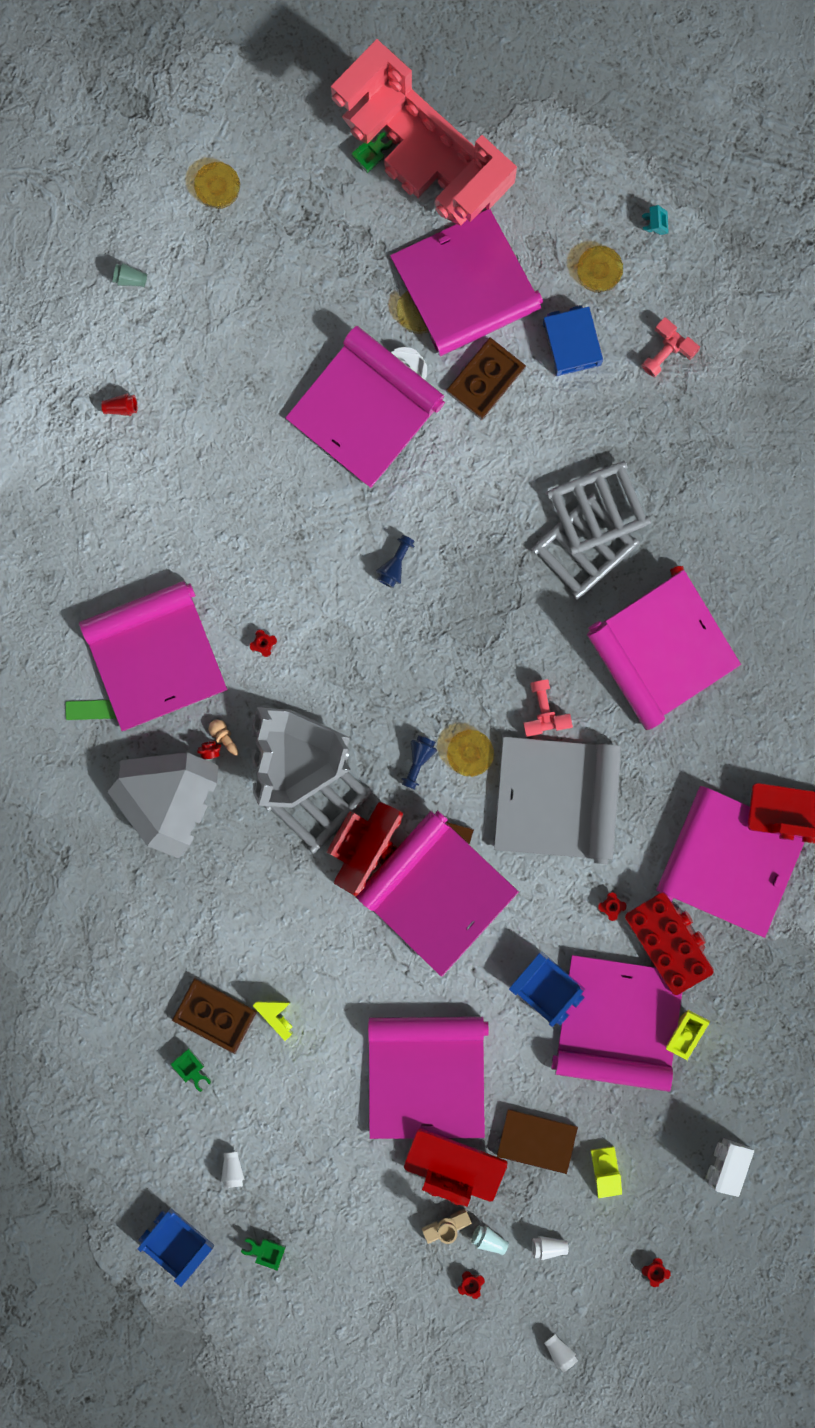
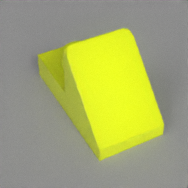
[253,1001,293,1041]
[666,1010,710,1060]
[590,1146,622,1198]

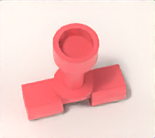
[641,317,700,377]
[523,679,573,737]

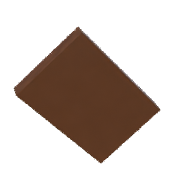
[446,337,526,420]
[172,978,258,1054]
[497,1109,578,1174]

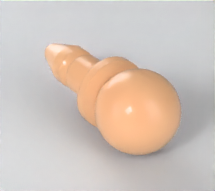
[208,719,238,756]

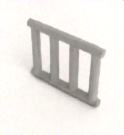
[546,460,651,555]
[531,493,640,600]
[264,772,373,854]

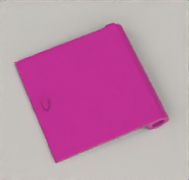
[390,209,543,357]
[286,326,445,488]
[587,570,741,730]
[79,581,228,732]
[656,786,804,938]
[355,810,519,977]
[551,955,683,1092]
[368,1017,489,1139]

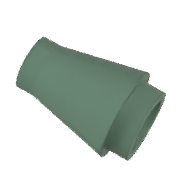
[112,263,148,288]

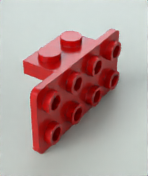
[748,783,815,844]
[327,802,403,896]
[625,892,714,995]
[404,1129,508,1207]

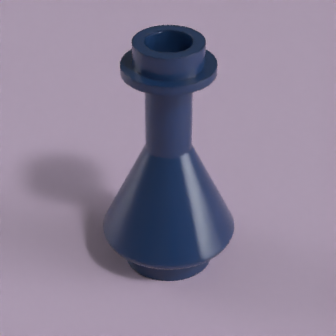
[376,535,415,588]
[401,735,437,790]

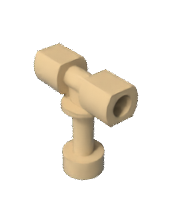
[422,1208,472,1244]

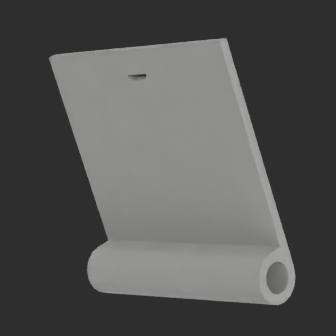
[494,737,621,864]

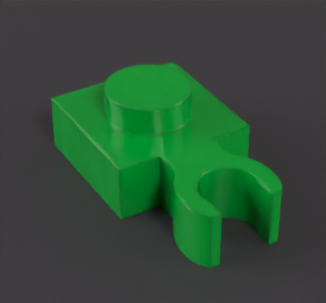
[352,132,393,173]
[170,1048,211,1092]
[241,1238,286,1271]

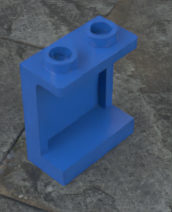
[543,305,603,377]
[509,952,585,1027]
[137,1208,215,1287]

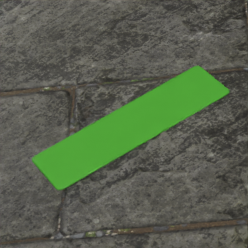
[66,700,117,720]

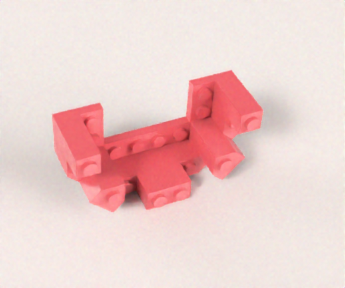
[331,39,517,226]

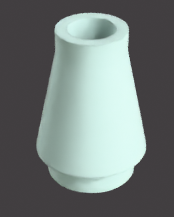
[471,1225,509,1255]

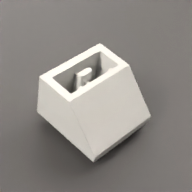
[706,1138,754,1197]

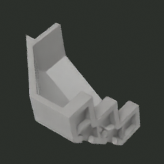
[252,707,351,808]
[107,752,218,858]

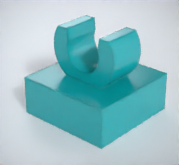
[642,205,669,235]

